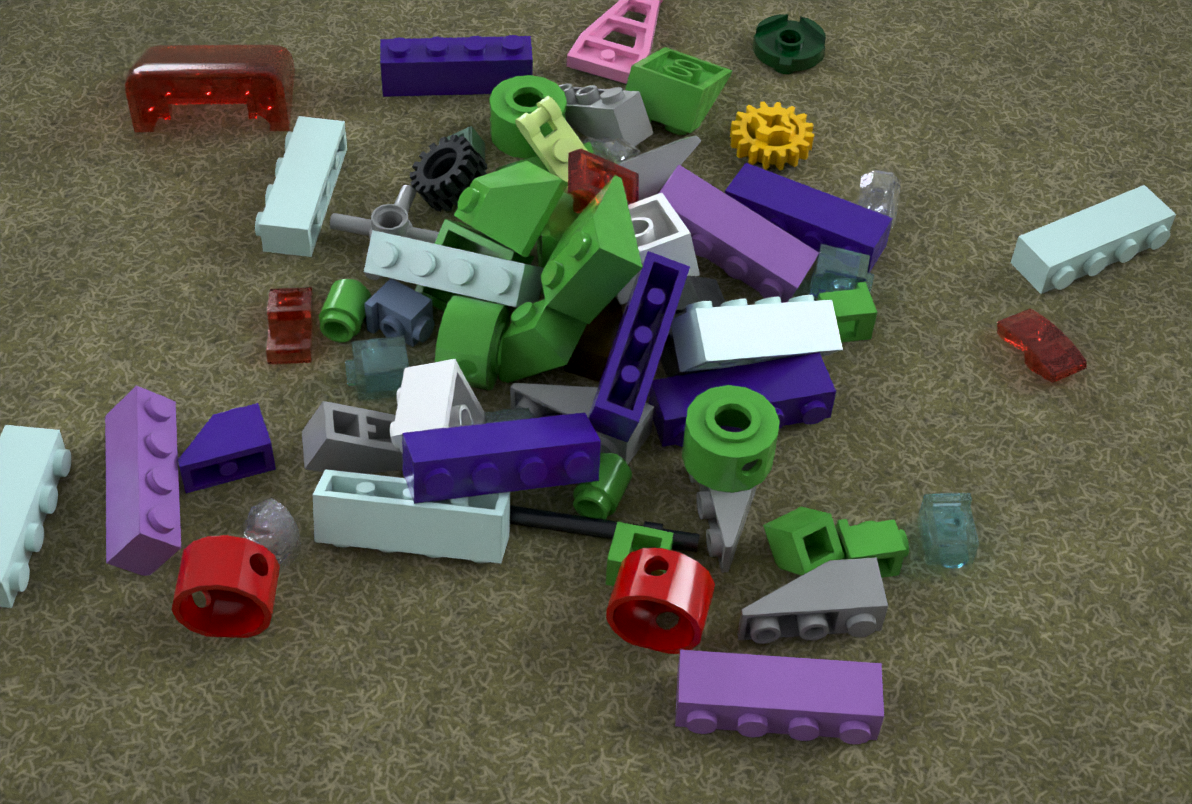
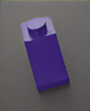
[177,403,276,493]

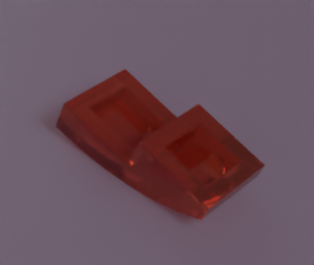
[266,287,313,364]
[997,308,1087,383]

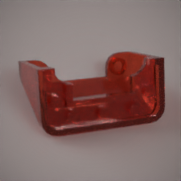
[125,45,295,132]

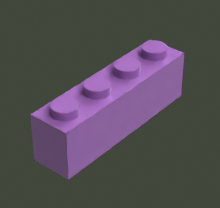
[658,165,819,303]
[105,385,181,576]
[675,650,884,744]

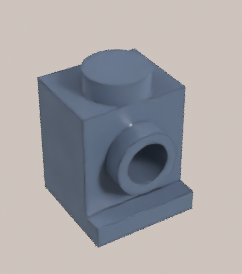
[365,278,435,347]

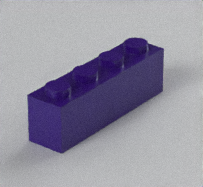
[380,35,533,97]
[725,163,893,275]
[588,251,690,443]
[649,352,836,447]
[402,412,601,504]

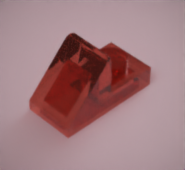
[568,148,639,214]

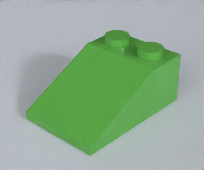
[625,47,732,135]
[541,175,643,324]

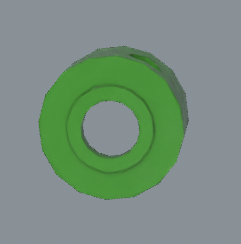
[489,75,567,159]
[435,295,510,390]
[682,385,780,493]

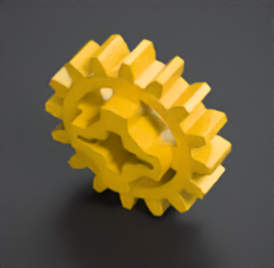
[730,102,814,170]

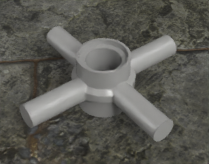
[330,185,439,280]

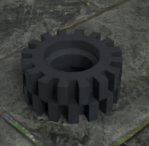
[410,135,488,212]

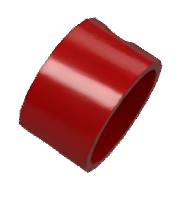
[171,535,280,638]
[606,548,715,654]

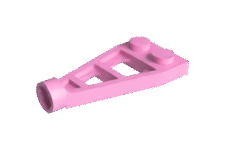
[567,0,663,84]

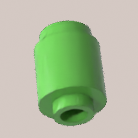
[319,279,372,342]
[573,453,632,520]

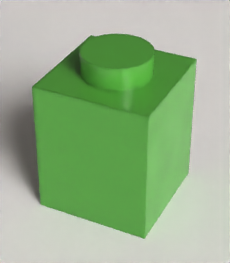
[763,507,845,575]

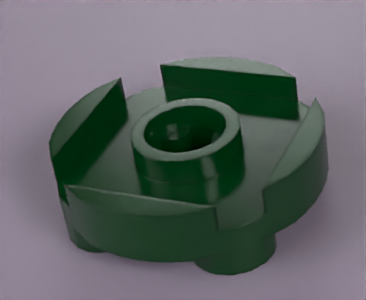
[752,14,826,75]

